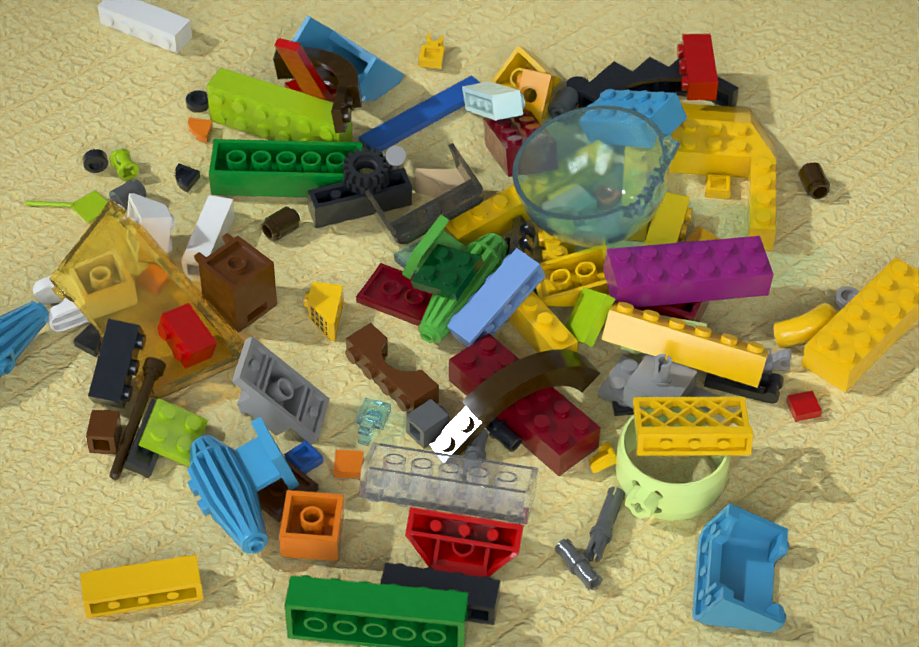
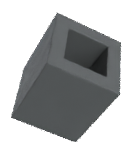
[406,399,450,449]

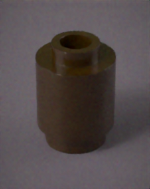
[798,162,830,199]
[261,206,300,241]

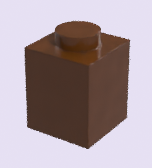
[86,410,122,454]

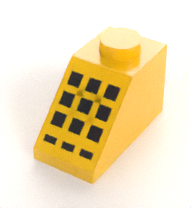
[304,282,344,341]

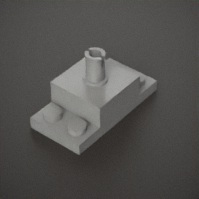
[232,336,330,444]
[598,354,720,412]

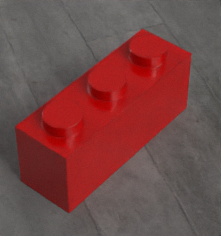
[677,34,718,100]

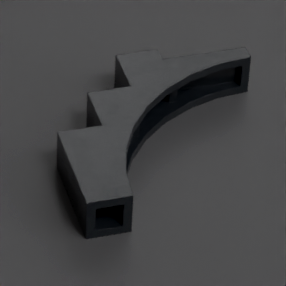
[578,57,739,111]

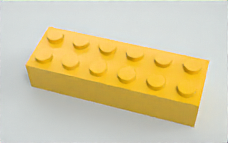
[801,257,919,392]

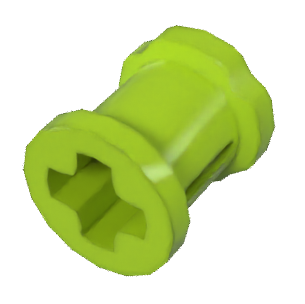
[110,148,139,181]

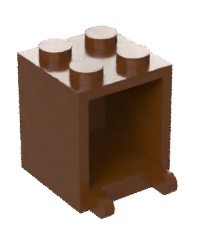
[194,233,277,333]

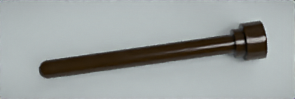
[109,357,166,480]

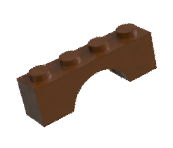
[345,323,439,414]

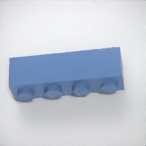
[447,248,546,347]

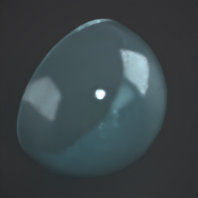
[512,106,680,247]

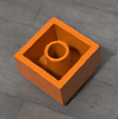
[279,490,345,561]

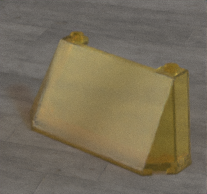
[49,199,244,399]

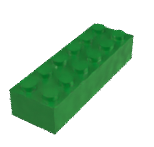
[209,139,363,197]
[284,575,468,647]

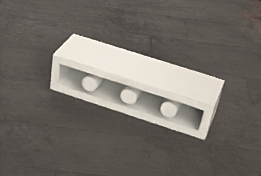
[98,0,192,54]

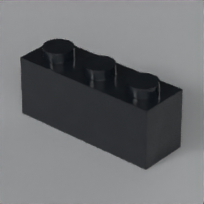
[88,319,146,409]

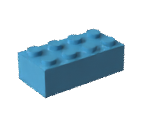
[578,89,687,147]

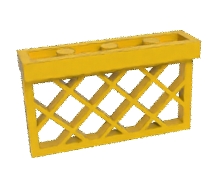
[633,397,753,456]

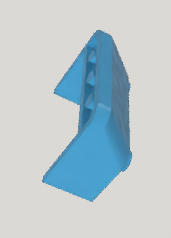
[292,15,405,103]

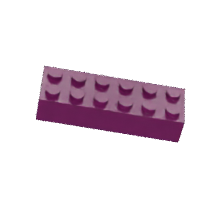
[603,236,774,308]

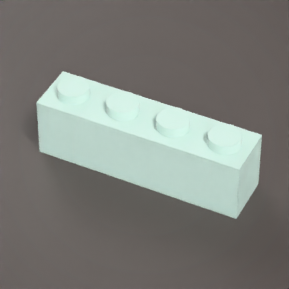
[462,81,525,120]

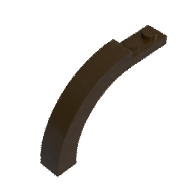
[273,47,362,133]
[429,349,601,465]

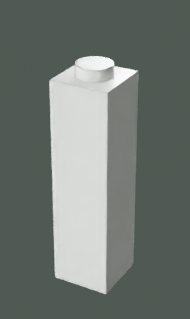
[181,195,235,280]

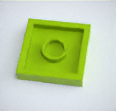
[565,287,615,347]

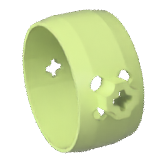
[616,407,730,520]

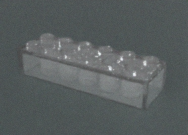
[359,442,538,524]

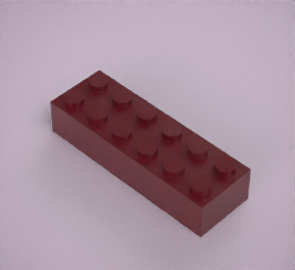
[449,333,601,476]

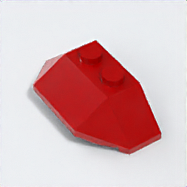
[405,507,524,577]

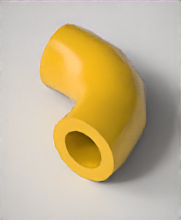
[773,303,837,348]

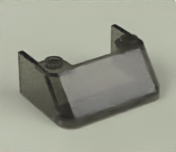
[364,143,485,245]

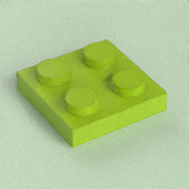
[139,398,208,467]

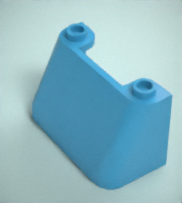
[692,503,789,633]

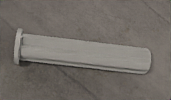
[385,146,406,171]

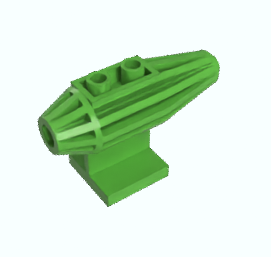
[402,215,508,343]

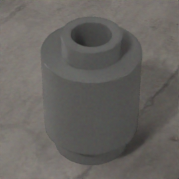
[548,87,579,122]
[108,180,147,213]

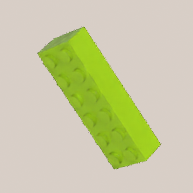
[207,67,353,142]

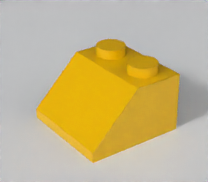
[491,45,562,102]

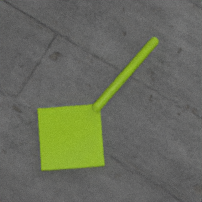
[24,190,113,223]

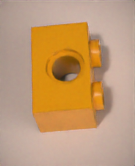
[516,69,556,123]

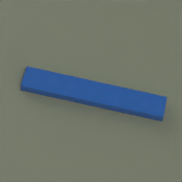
[359,75,481,154]

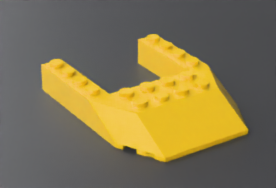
[620,103,776,251]

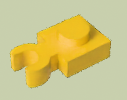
[418,34,445,69]

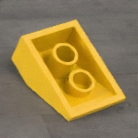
[536,244,610,307]

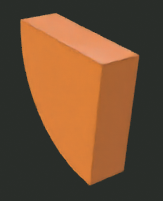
[188,117,213,143]

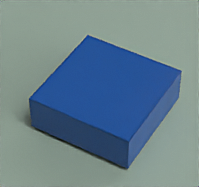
[284,440,324,474]

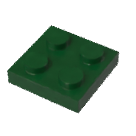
[411,244,484,301]

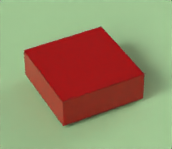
[786,391,822,422]

